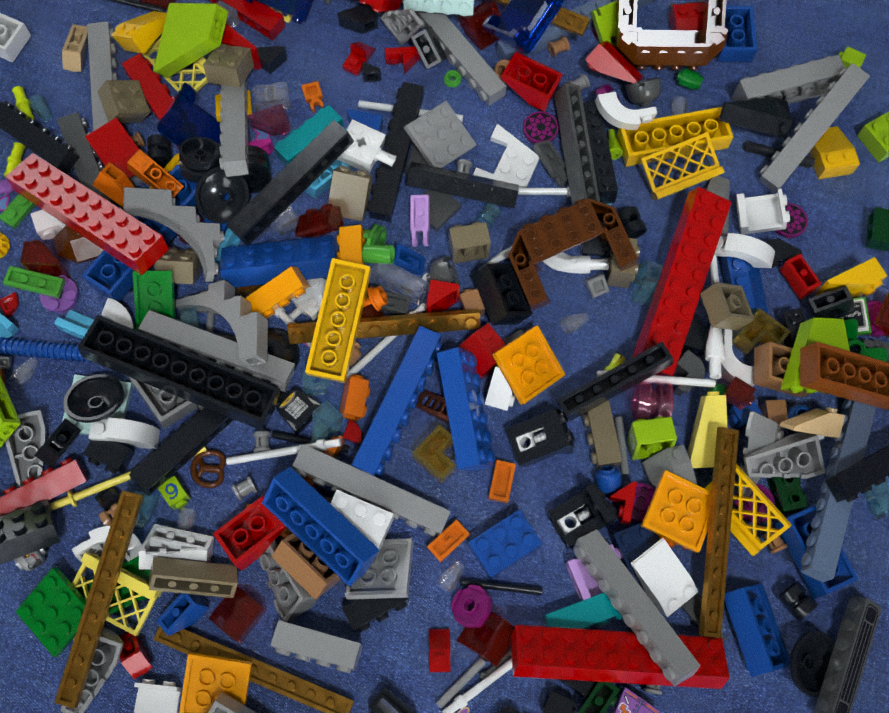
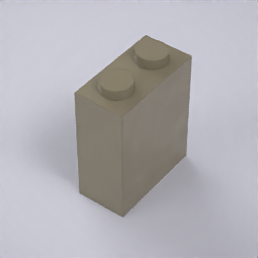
[327,166,373,222]

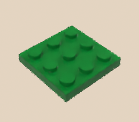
[15,567,86,658]

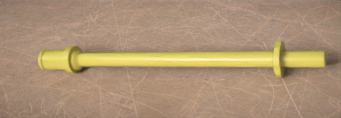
[50,446,207,510]

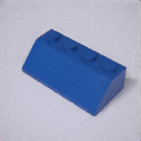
[719,256,768,316]
[775,505,859,599]
[724,583,790,677]

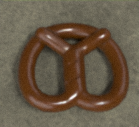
[190,449,226,488]

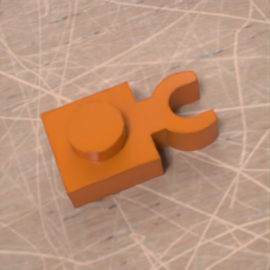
[301,81,324,113]

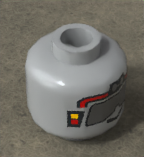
[14,548,47,571]

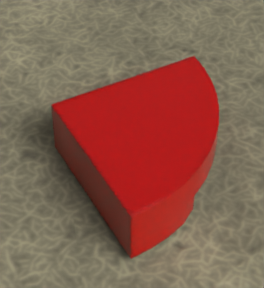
[0,292,19,318]
[342,420,362,445]

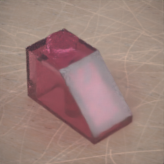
[248,104,291,136]

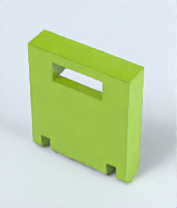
[591,1,617,47]

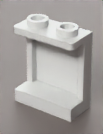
[736,189,790,235]

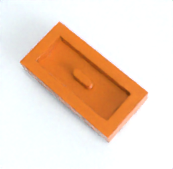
[488,460,516,504]
[427,519,470,563]

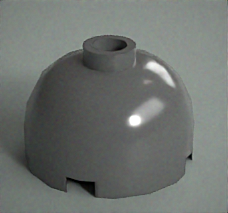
[625,77,661,107]
[427,255,460,285]

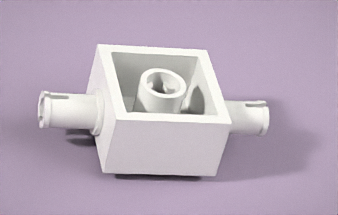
[337,119,397,174]

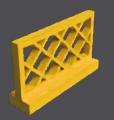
[640,132,725,200]
[704,464,792,556]

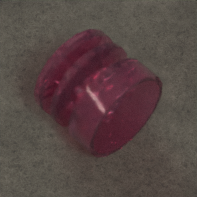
[632,381,674,421]

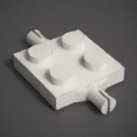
[288,278,327,321]

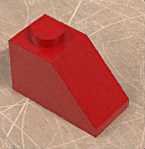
[119,627,153,679]

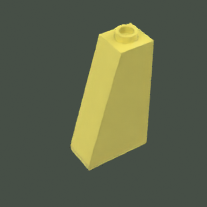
[687,391,728,468]

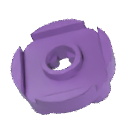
[40,275,80,314]

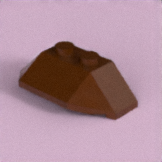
[53,225,103,264]

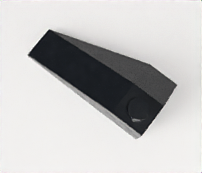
[718,96,793,138]

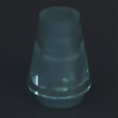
[28,94,53,122]

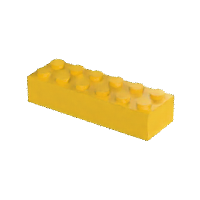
[616,107,734,167]
[305,258,371,383]

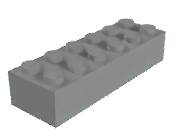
[731,55,845,104]

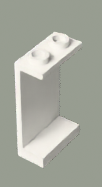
[134,679,182,713]

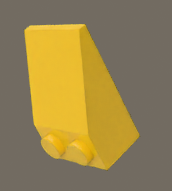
[112,11,167,54]
[809,126,860,179]
[815,257,888,298]

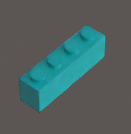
[274,105,344,165]
[544,592,623,629]

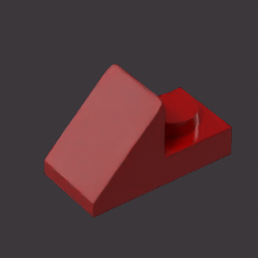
[342,41,375,76]
[385,46,420,74]
[608,481,637,525]
[429,629,451,673]

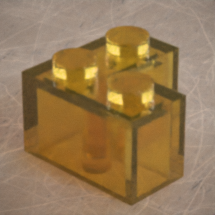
[732,308,791,354]
[412,424,456,484]

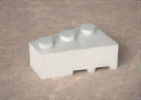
[330,490,394,556]
[139,524,214,570]

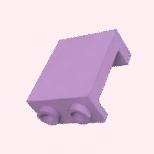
[565,544,621,601]

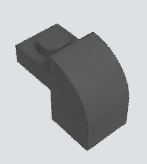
[673,350,705,397]

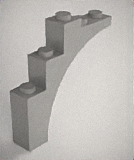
[123,187,224,282]
[175,280,268,367]

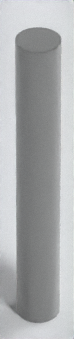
[615,417,629,475]
[436,657,486,709]

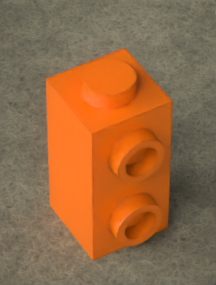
[338,375,370,421]

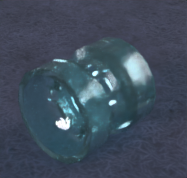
[476,203,501,228]

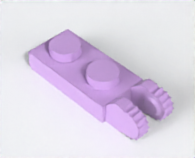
[410,194,430,247]

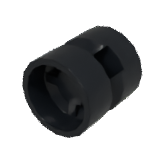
[147,134,172,168]
[618,206,647,239]
[778,581,819,621]

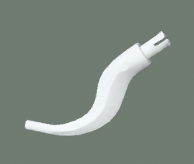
[479,246,609,274]
[705,254,725,379]

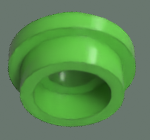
[444,70,461,87]

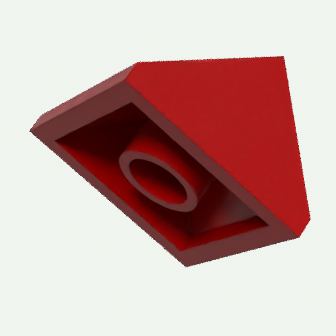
[426,280,460,313]

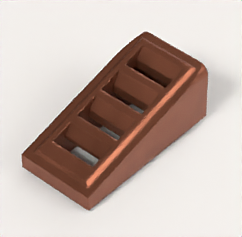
[416,390,449,424]

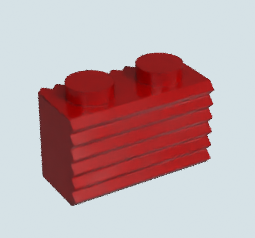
[779,254,822,300]

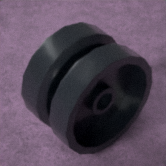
[179,137,221,183]
[242,145,271,193]

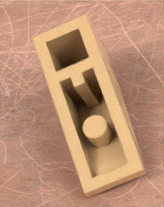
[62,24,88,72]
[780,407,845,438]

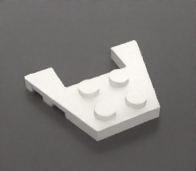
[473,124,540,188]

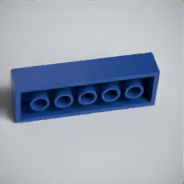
[220,236,337,288]
[437,347,495,472]
[262,467,379,587]

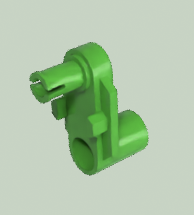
[362,224,395,265]

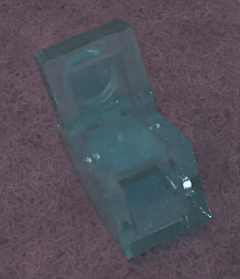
[134,490,160,528]

